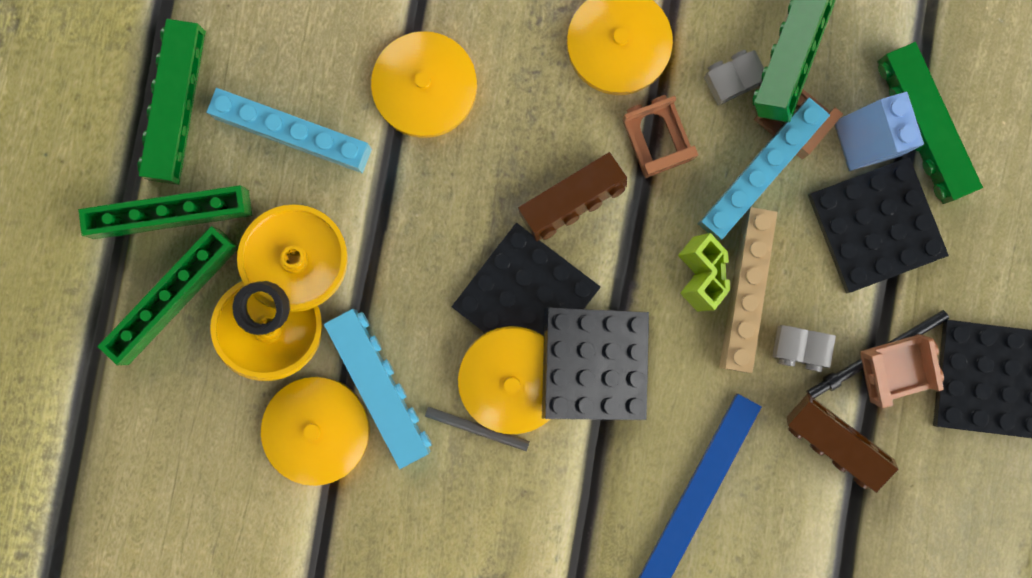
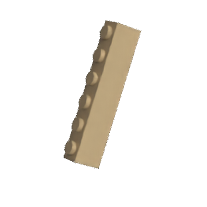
[719,207,777,373]

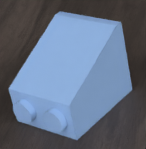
[835,92,924,172]

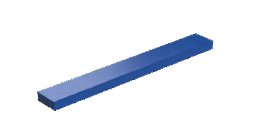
[638,393,762,578]

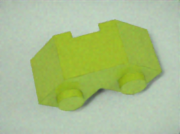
[678,233,730,312]

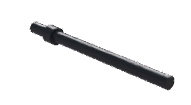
[806,310,949,399]

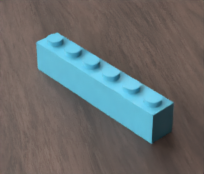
[206,88,372,174]
[698,97,830,241]
[324,309,432,470]

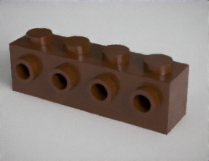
[518,152,627,241]
[787,393,899,493]

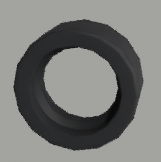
[232,281,290,335]

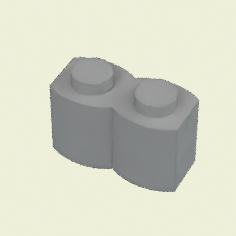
[704,50,764,105]
[772,325,836,372]

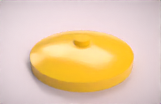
[567,0,673,95]
[371,31,477,138]
[237,205,348,312]
[210,281,322,381]
[458,326,550,434]
[261,377,370,486]

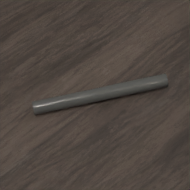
[425,407,530,451]

